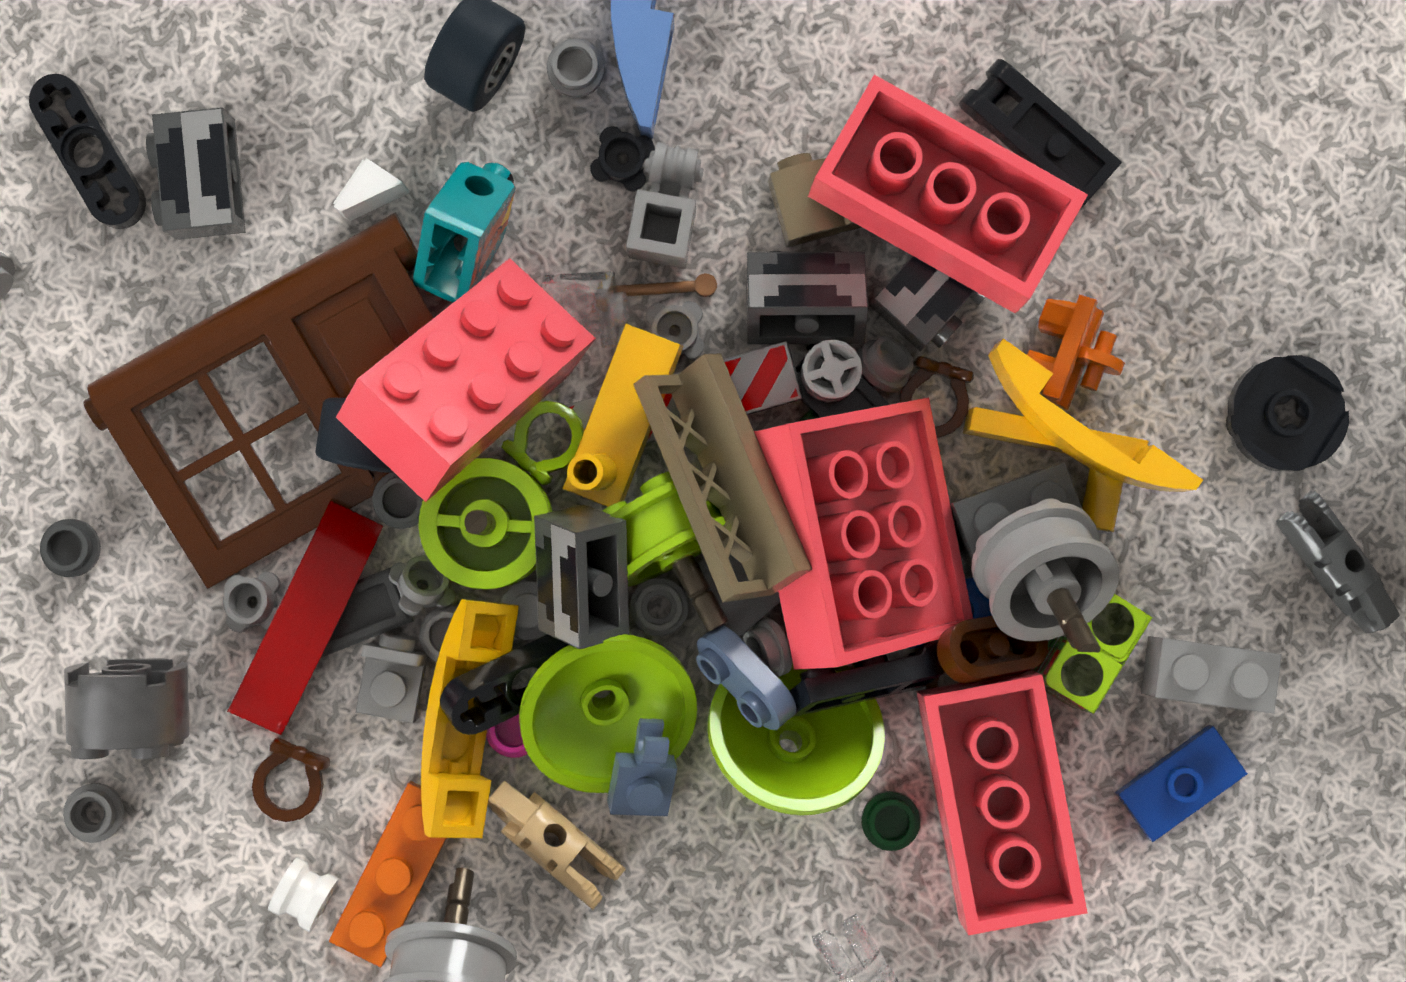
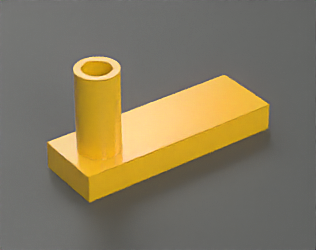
[562,324,684,507]
[963,407,1149,532]

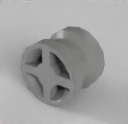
[800,339,862,403]

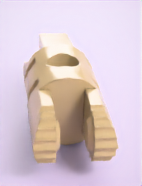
[487,781,626,910]

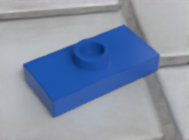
[1115,725,1248,842]

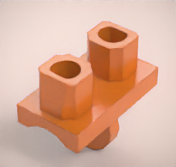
[1026,294,1125,410]

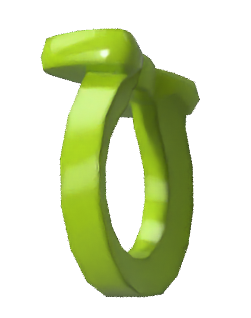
[501,401,584,486]

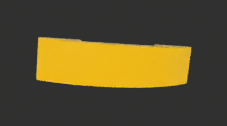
[988,338,1203,492]
[421,599,519,838]

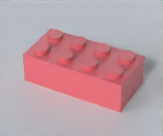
[808,74,1088,314]
[336,258,596,502]
[916,670,1088,935]

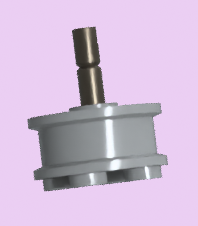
[971,498,1119,653]
[382,868,517,982]

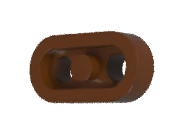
[937,616,1048,684]

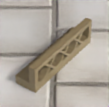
[633,353,812,603]

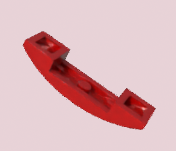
[227,500,384,735]

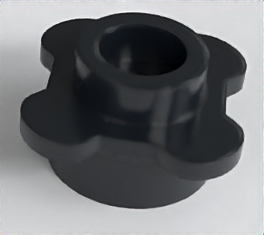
[590,126,655,192]

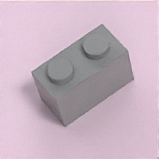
[1141,636,1282,714]

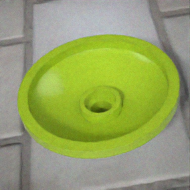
[519,634,697,793]
[708,662,885,815]

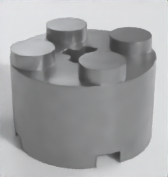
[64,658,190,760]

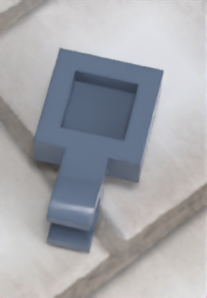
[607,718,677,816]

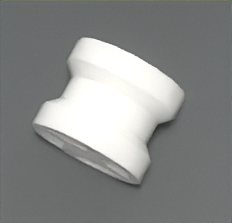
[268,857,339,932]

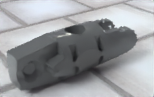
[1276,491,1400,634]

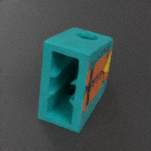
[413,162,516,303]

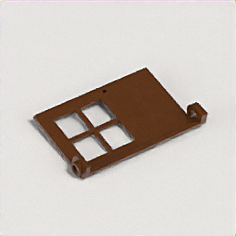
[83,212,434,589]

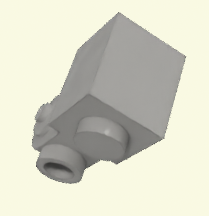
[626,142,704,269]

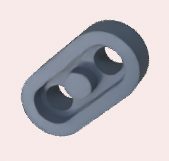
[696,625,796,730]

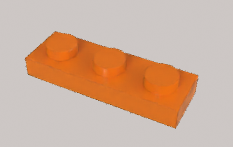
[329,781,447,968]

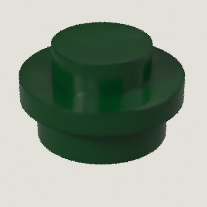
[861,791,920,851]

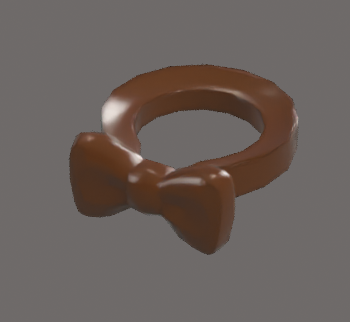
[899,356,974,438]
[252,737,330,822]

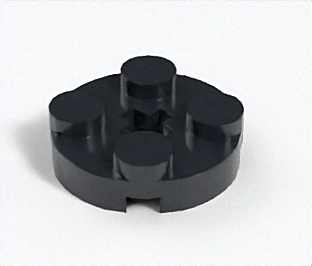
[1226,355,1349,472]

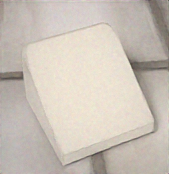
[333,158,410,221]

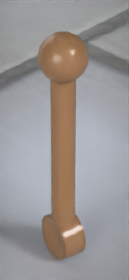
[596,273,717,303]

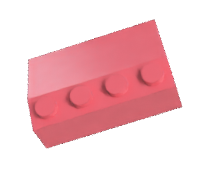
[754,397,973,670]

